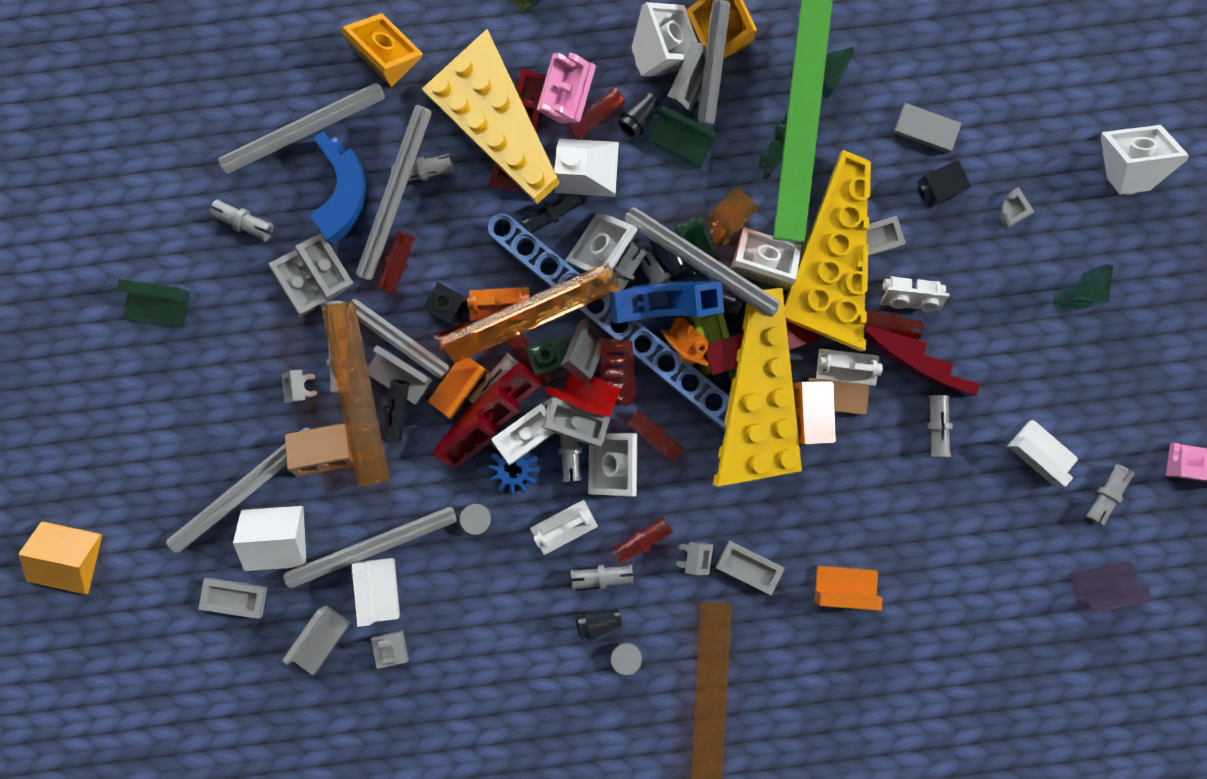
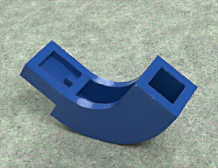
[309,131,368,245]
[609,280,724,323]

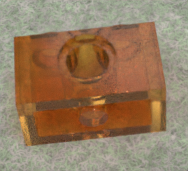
[704,186,760,246]

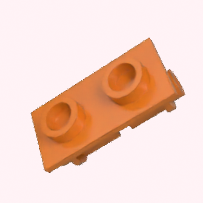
[467,287,531,321]
[660,316,709,366]

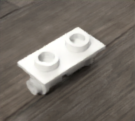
[880,276,949,312]
[816,349,882,386]
[530,500,598,555]

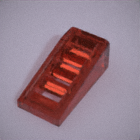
[600,339,636,406]

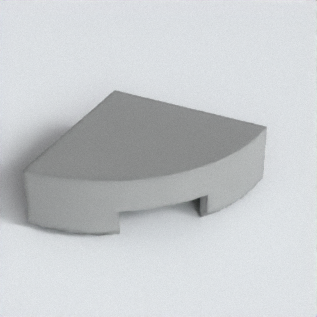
[1001,187,1034,230]

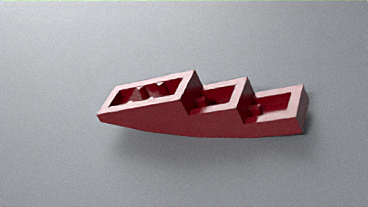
[489,68,547,193]
[704,321,820,376]
[864,326,980,397]
[433,362,541,470]

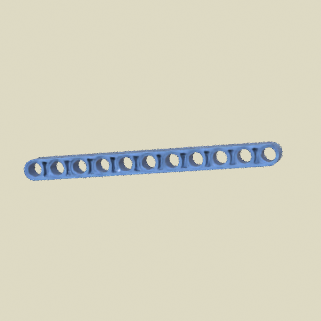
[488,213,729,431]

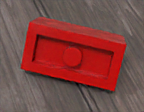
[546,372,621,417]

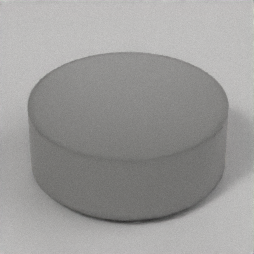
[460,504,491,535]
[611,642,642,675]

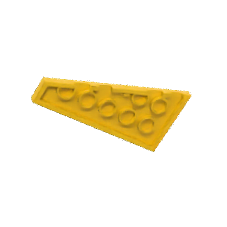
[422,29,560,204]
[784,150,871,352]
[713,288,802,487]

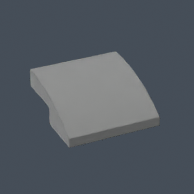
[268,233,353,317]

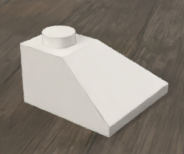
[632,2,697,76]
[1101,125,1189,195]
[555,138,619,197]

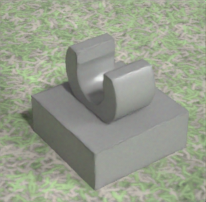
[282,370,317,404]
[676,542,713,575]
[371,630,409,669]

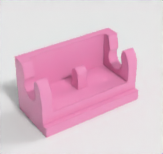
[537,53,596,124]
[1166,443,1207,482]

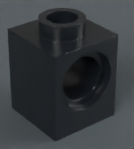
[917,160,971,208]
[423,282,468,327]

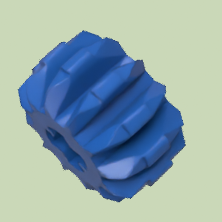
[488,452,540,495]

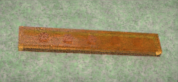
[440,262,621,363]
[321,301,390,487]
[690,601,732,779]

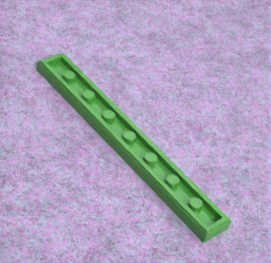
[773,0,833,243]

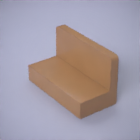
[285,424,357,477]

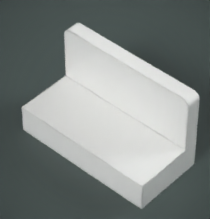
[491,403,554,466]
[1007,420,1078,487]
[352,558,400,627]

